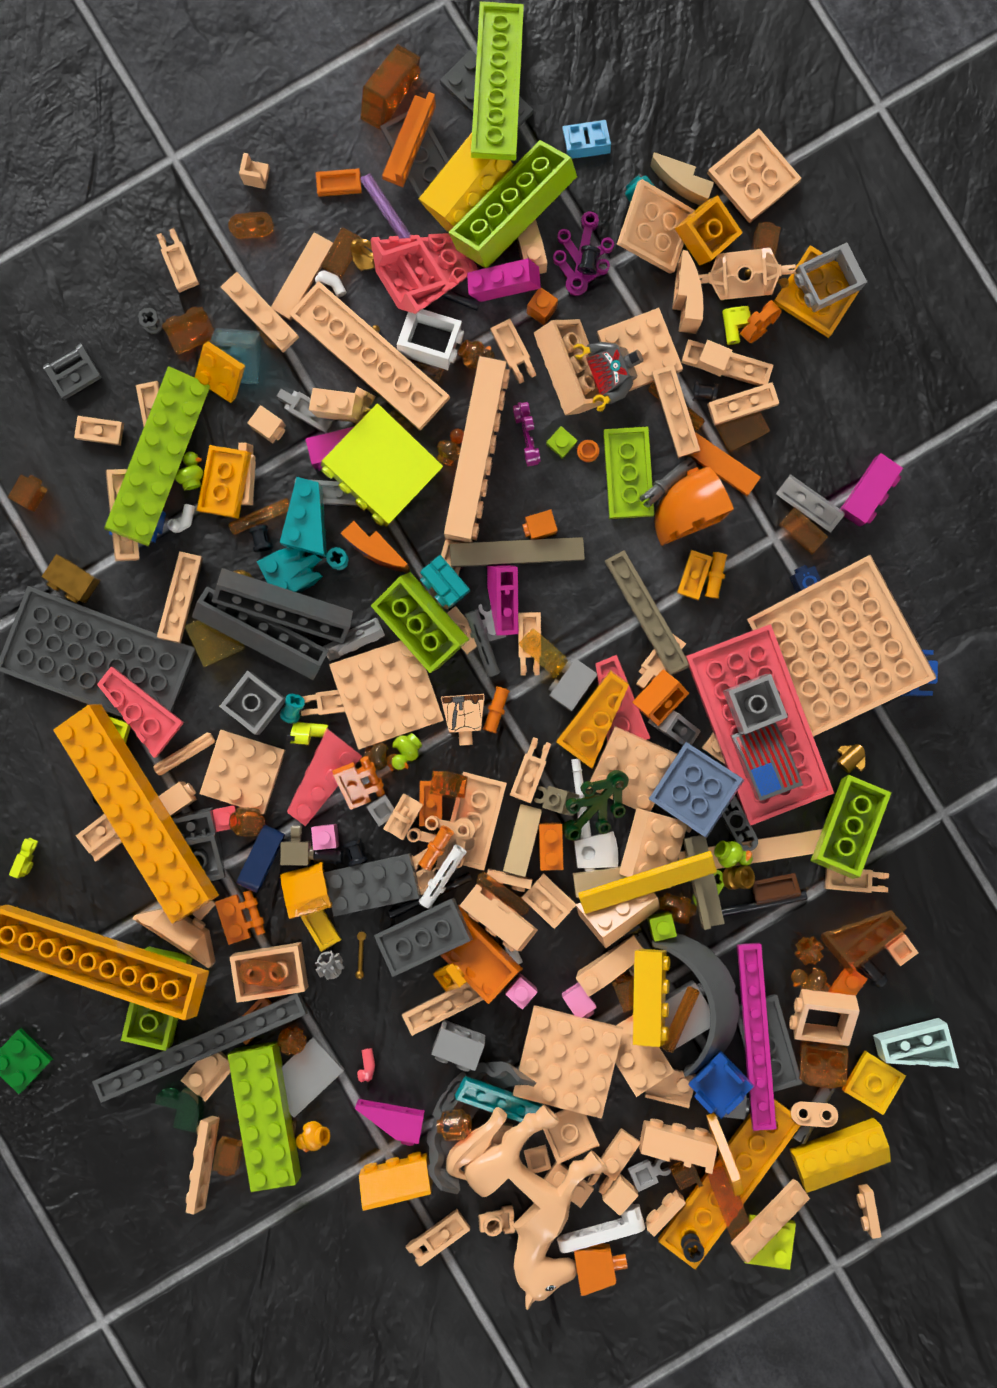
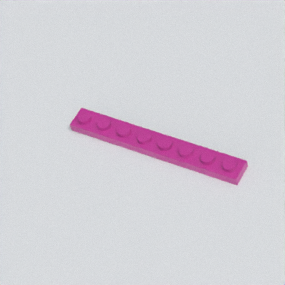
[737,943,776,1131]

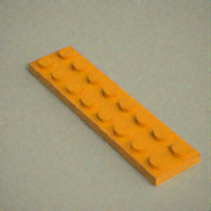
[658,1099,801,1270]

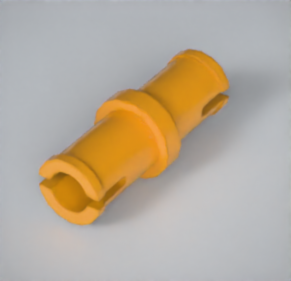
[705,552,727,599]

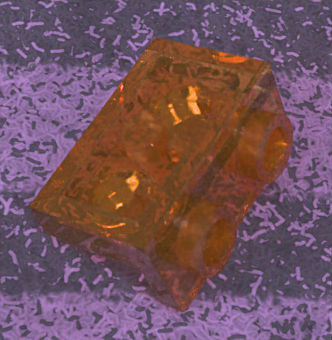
[162,307,217,355]

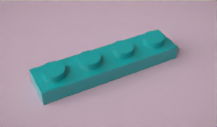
[455,1076,544,1122]

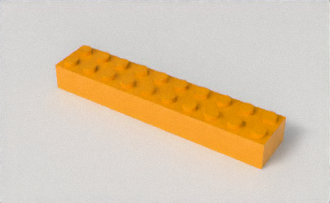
[53,704,219,924]
[0,905,209,1020]

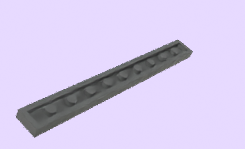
[92,992,308,1103]

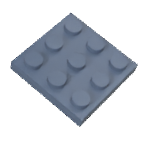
[649,742,744,838]

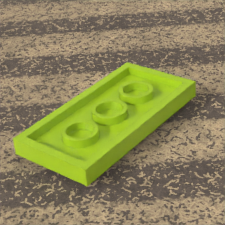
[603,427,654,519]

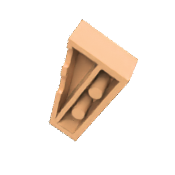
[460,884,538,952]
[576,893,660,948]
[639,1119,718,1174]

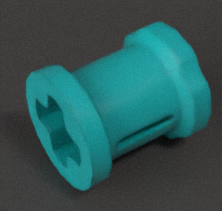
[326,547,349,570]
[280,693,305,724]

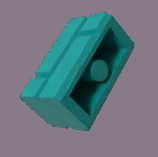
[420,555,470,608]

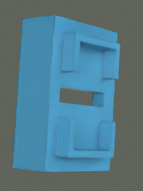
[562,120,611,159]

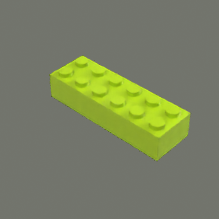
[449,140,577,268]
[228,1041,302,1192]

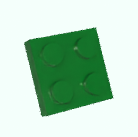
[0,1028,53,1094]

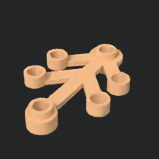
[407,816,475,878]

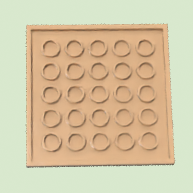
[747,554,937,737]

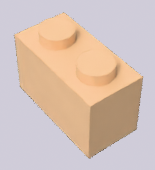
[309,388,364,423]

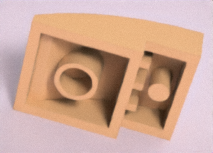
[672,250,703,334]

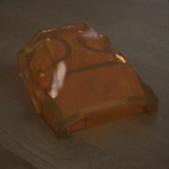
[799,1040,848,1089]

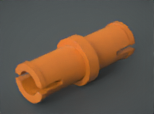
[483,686,510,733]
[419,825,454,871]

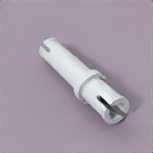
[419,844,467,909]

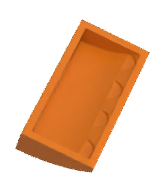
[440,905,523,1004]

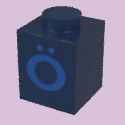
[789,565,821,593]

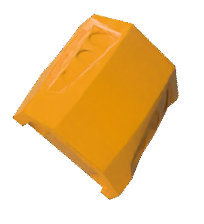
[280,862,333,919]

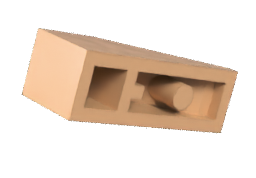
[516,219,547,274]
[576,935,644,997]

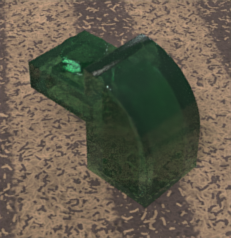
[155,1086,204,1132]

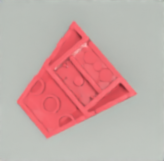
[370,233,478,314]

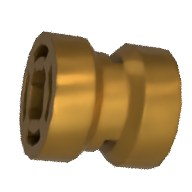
[723,866,755,890]

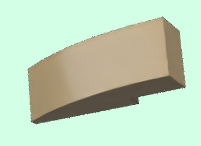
[650,152,714,206]
[503,804,542,877]
[573,866,626,898]

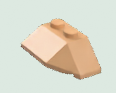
[133,908,216,969]

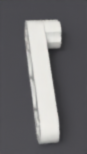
[557,1203,645,1253]

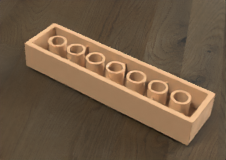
[444,356,510,543]

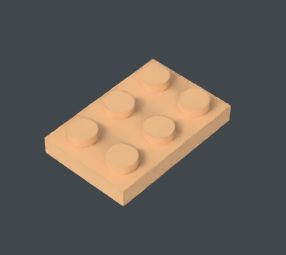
[615,1015,675,1097]

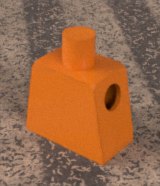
[574,1243,628,1296]

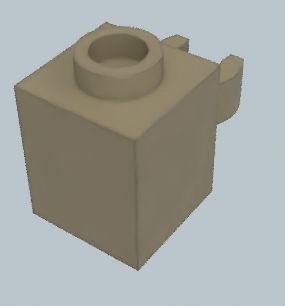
[534,786,579,816]
[280,825,314,865]

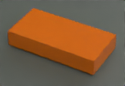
[316,169,362,197]

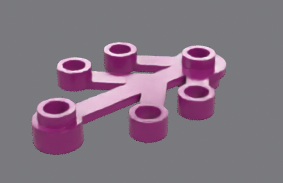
[553,211,614,296]
[513,402,541,467]

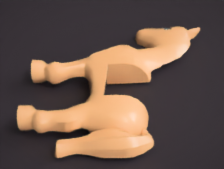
[446,1104,607,1310]

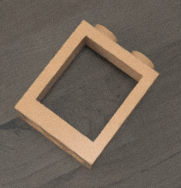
[789,989,860,1046]

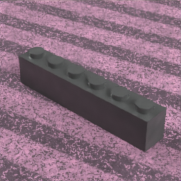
[211,568,353,644]
[192,587,329,680]

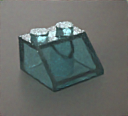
[210,328,261,384]

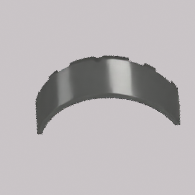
[652,933,739,1077]
[427,1061,536,1194]

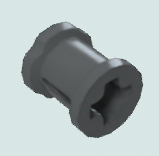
[138,308,163,334]

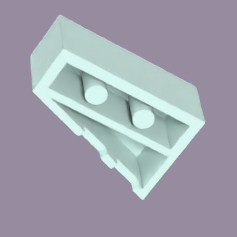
[873,1018,959,1068]

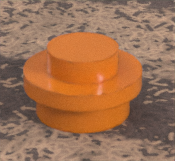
[577,440,599,462]

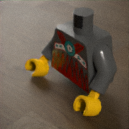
[573,342,643,411]

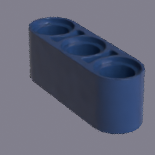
[236,825,286,893]

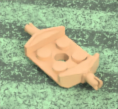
[699,248,796,300]

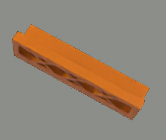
[382,92,436,187]

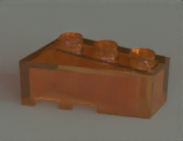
[360,44,421,130]
[821,910,907,975]

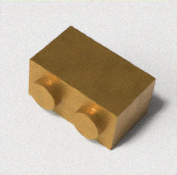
[42,554,100,603]

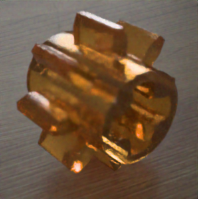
[794,936,824,965]
[278,1026,306,1056]

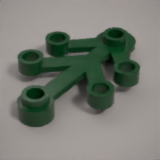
[562,770,629,841]

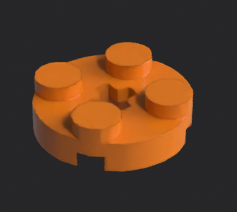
[740,300,782,343]

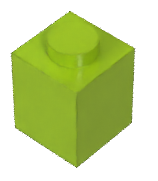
[647,911,677,942]

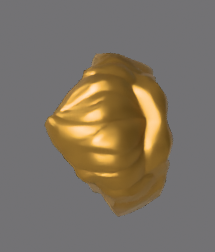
[350,239,375,271]

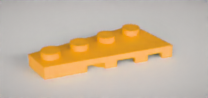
[556,670,629,768]

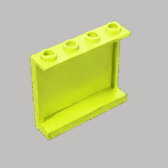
[321,403,443,527]

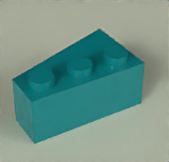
[280,477,327,557]

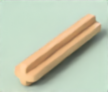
[153,733,215,775]

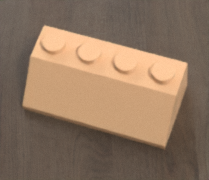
[534,319,603,415]

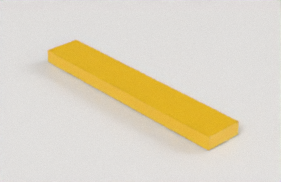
[578,851,717,914]

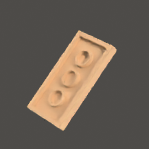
[448,772,507,871]

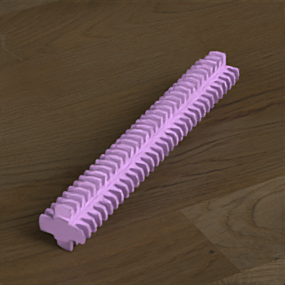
[360,173,410,239]

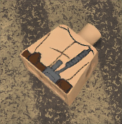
[441,694,484,745]

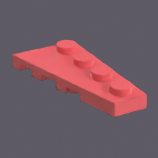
[596,655,651,742]
[97,667,184,758]
[287,728,362,826]

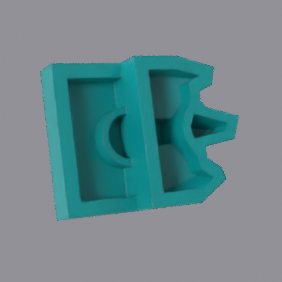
[257,548,323,592]

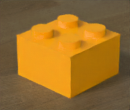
[674,195,743,265]

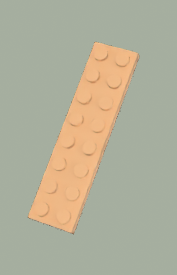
[289,281,450,431]

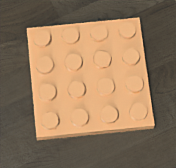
[329,641,444,750]
[513,1005,623,1119]

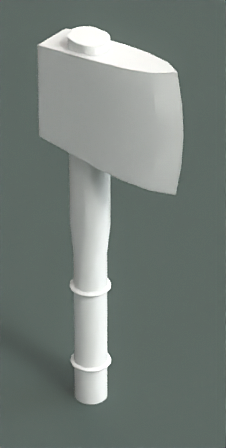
[571,759,618,871]

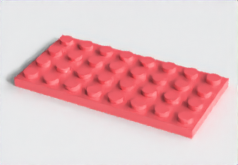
[686,624,834,826]

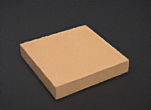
[543,1109,600,1164]

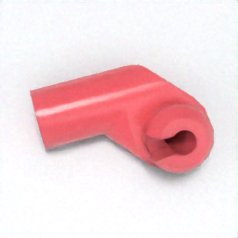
[357,1048,375,1082]

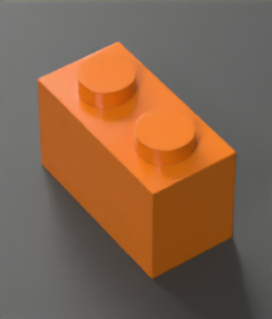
[632,669,689,726]
[539,823,563,871]

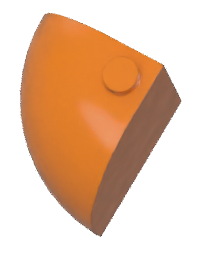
[655,467,734,546]

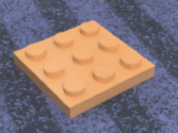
[707,129,802,223]
[617,179,695,274]
[597,308,683,391]
[588,726,677,812]
[200,730,286,814]

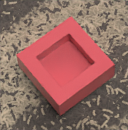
[212,805,240,832]

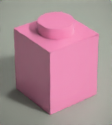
[311,824,339,850]
[505,973,537,1010]
[562,982,597,1018]

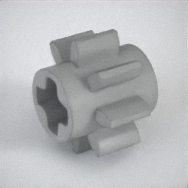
[315,951,344,980]

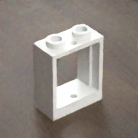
[397,309,464,370]

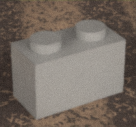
[548,658,597,711]

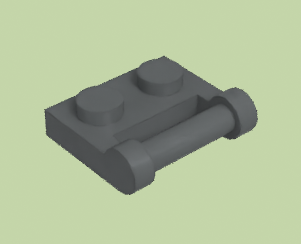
[43,343,102,400]

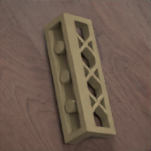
[683,835,725,930]

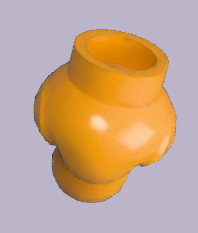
[295,1121,330,1152]

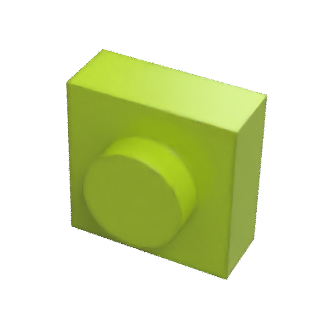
[546,426,578,459]

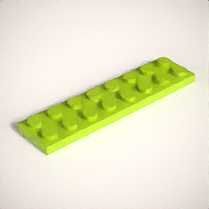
[471,2,524,161]
[104,366,210,546]

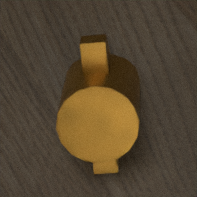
[836,744,865,773]

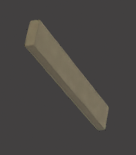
[449,537,585,567]
[605,550,689,676]

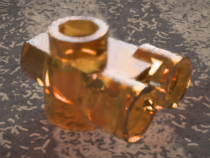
[658,893,697,924]

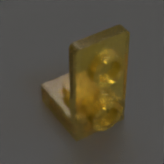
[519,629,568,679]

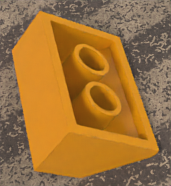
[359,1152,433,1211]

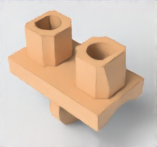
[384,794,424,840]

